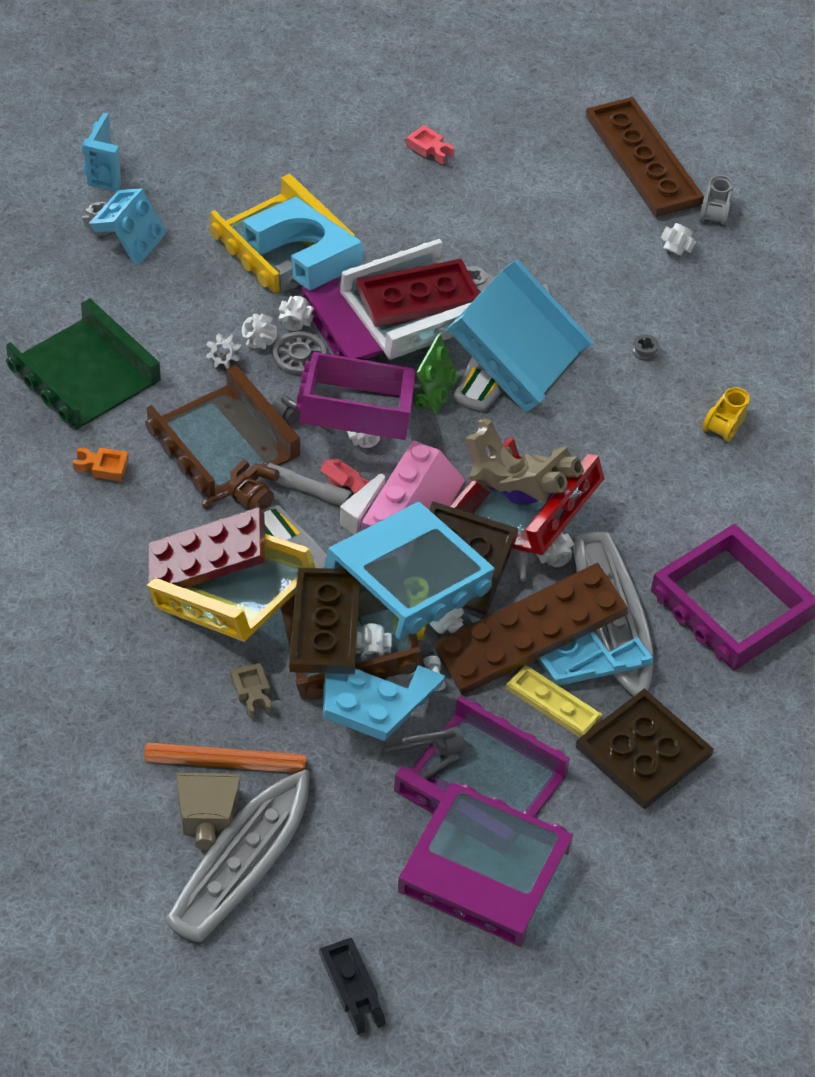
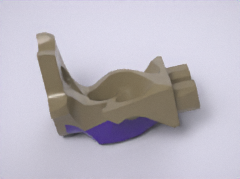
[465,418,584,504]

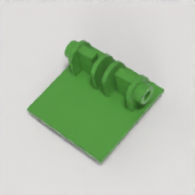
[415,334,458,414]

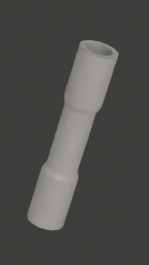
[263,463,352,506]

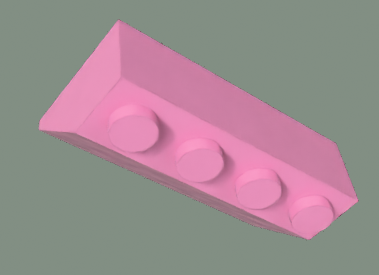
[361,440,465,562]

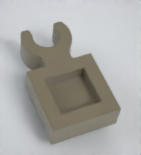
[230,663,271,719]

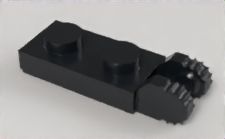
[319,937,386,1035]

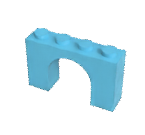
[242,197,364,291]

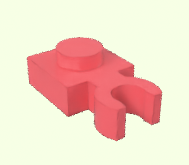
[406,125,455,164]
[320,459,370,493]

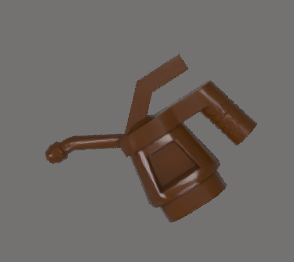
[202,459,280,510]

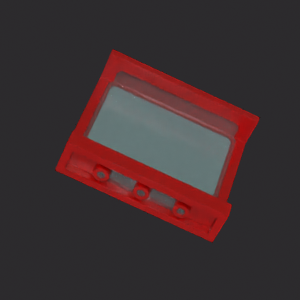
[450,437,605,555]

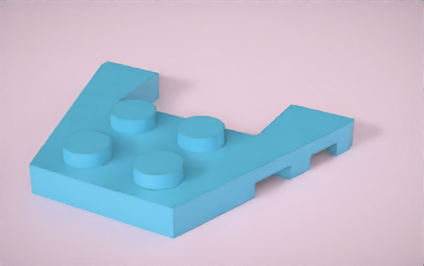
[537,631,653,686]
[323,666,445,741]

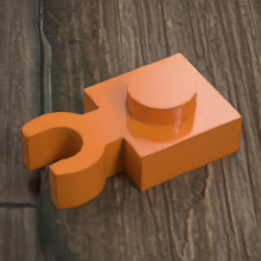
[73,447,129,482]

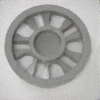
[273,332,326,376]

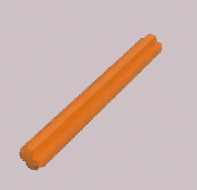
[144,743,307,773]

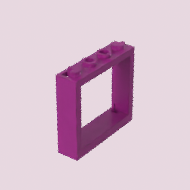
[295,352,416,440]
[651,523,815,671]

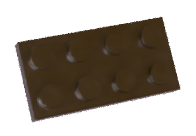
[289,567,361,674]

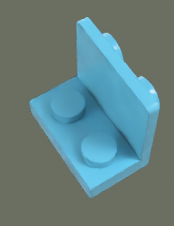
[82,113,121,192]
[89,188,166,265]

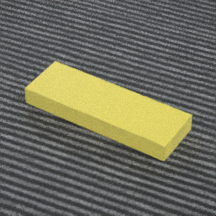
[506,665,602,737]

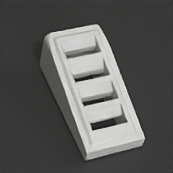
[340,473,386,535]

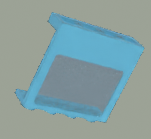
[324,502,495,640]

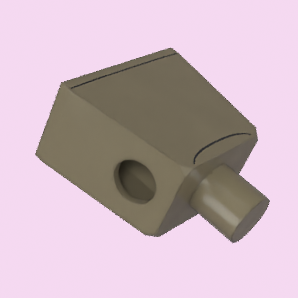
[176,773,240,850]

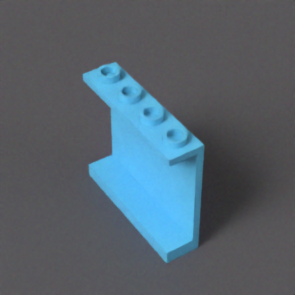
[447,259,594,412]

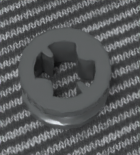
[632,334,659,361]

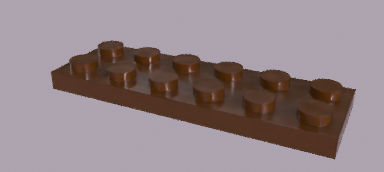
[586,97,704,217]
[432,563,629,695]

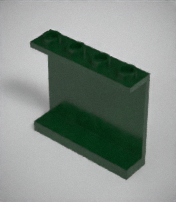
[6,298,161,429]

